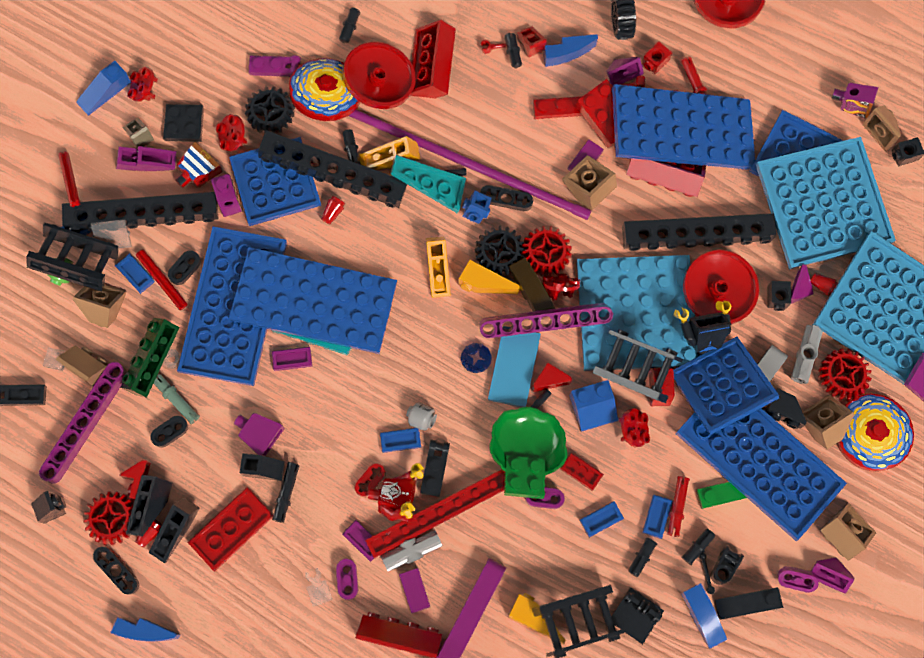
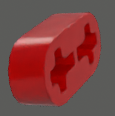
[355,463,386,497]

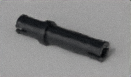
[272,462,300,523]

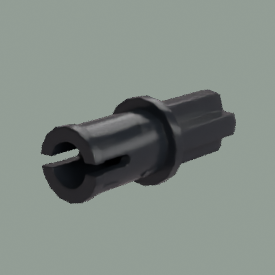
[339,8,361,43]
[504,33,522,69]
[342,129,361,164]
[681,529,715,565]
[628,538,658,577]

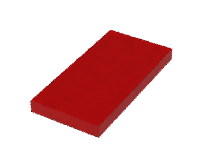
[187,487,273,572]

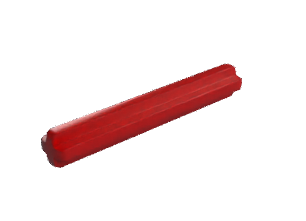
[58,151,80,207]
[136,249,187,311]

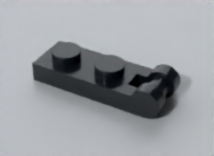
[0,385,47,407]
[420,439,450,497]

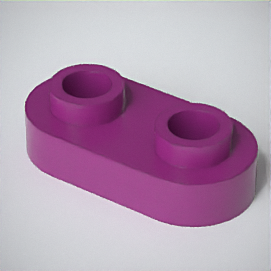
[525,487,565,509]
[336,559,358,600]
[777,566,819,593]

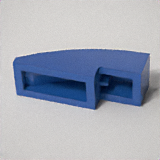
[543,34,598,67]
[681,583,727,649]
[110,617,180,642]

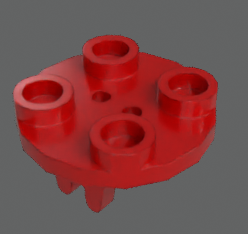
[127,66,158,102]
[216,114,248,152]
[542,273,580,301]
[619,408,650,448]

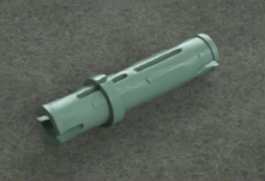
[154,374,200,424]

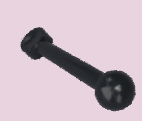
[699,553,715,594]

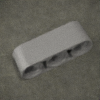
[757,344,788,381]

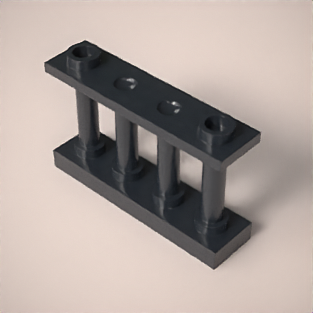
[26,222,119,291]
[593,329,683,403]
[532,585,626,658]

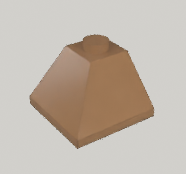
[862,105,901,152]
[73,285,126,328]
[803,395,854,449]

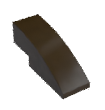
[508,257,555,312]

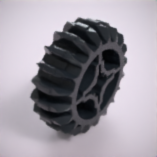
[611,0,636,40]
[245,86,295,133]
[475,225,526,276]

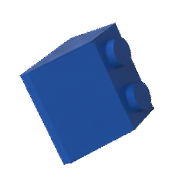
[569,380,618,432]

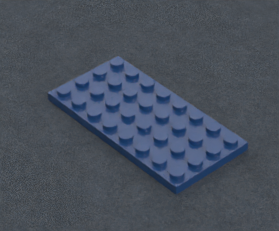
[612,84,755,170]
[177,227,287,386]
[229,247,397,354]
[675,408,847,541]

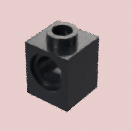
[892,137,924,167]
[767,281,791,311]

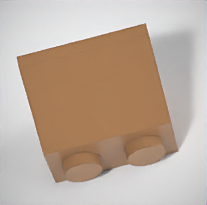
[562,155,617,210]
[55,345,108,386]
[820,503,876,561]

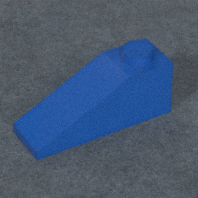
[76,61,131,116]

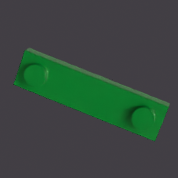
[696,482,747,509]

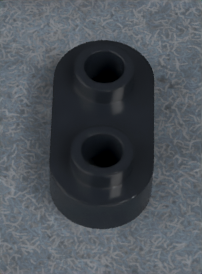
[168,251,201,285]
[150,416,188,448]

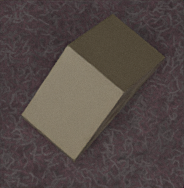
[123,118,154,148]

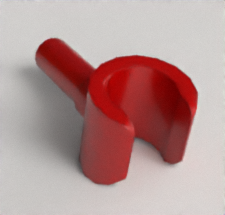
[481,40,506,54]
[623,76,646,87]

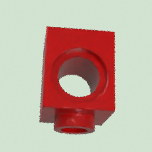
[642,41,672,74]

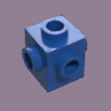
[462,191,492,224]

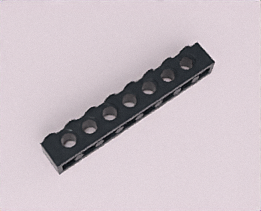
[258,130,408,208]
[62,192,219,233]
[622,214,777,251]

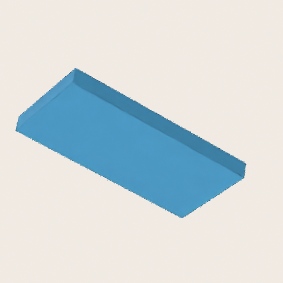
[488,326,541,407]

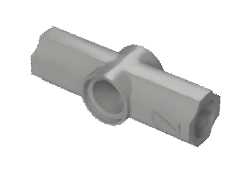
[791,325,823,384]
[381,530,442,571]

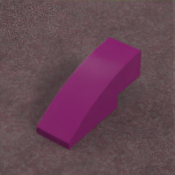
[116,146,176,171]

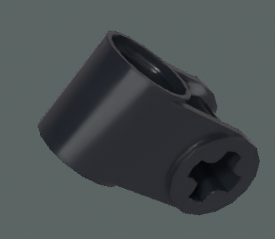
[711,545,744,585]

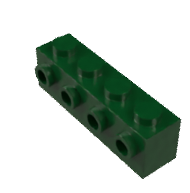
[120,318,180,398]

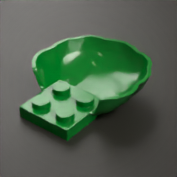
[489,407,567,499]

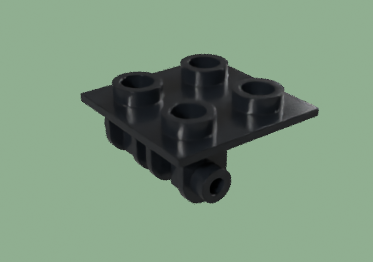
[611,587,664,645]

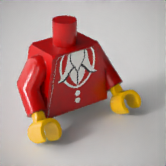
[368,463,424,522]

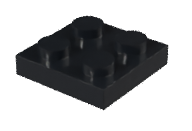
[163,104,204,142]

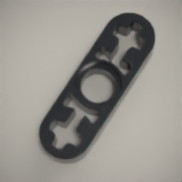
[480,185,533,211]
[93,546,139,595]

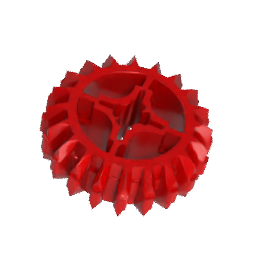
[521,226,572,276]
[818,349,872,400]
[83,491,134,546]

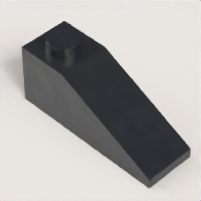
[126,475,173,537]
[149,497,200,563]
[715,587,784,620]

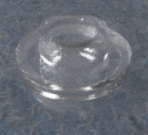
[163,349,181,369]

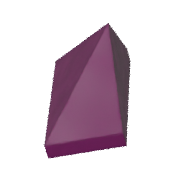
[606,57,644,86]
[791,264,814,304]
[811,557,855,594]

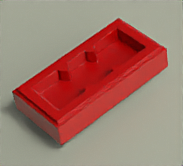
[560,453,604,491]

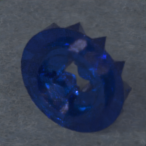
[461,343,492,373]

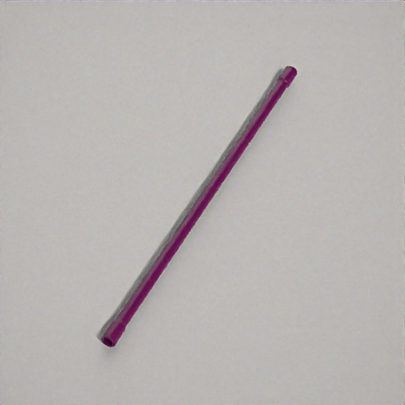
[349,110,592,220]

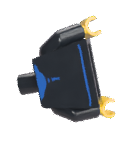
[674,301,731,356]

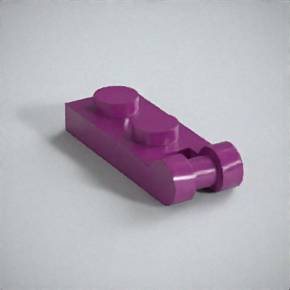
[249,55,301,77]

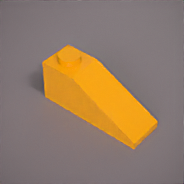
[359,136,420,170]
[426,236,451,298]
[459,260,520,294]
[508,593,566,645]

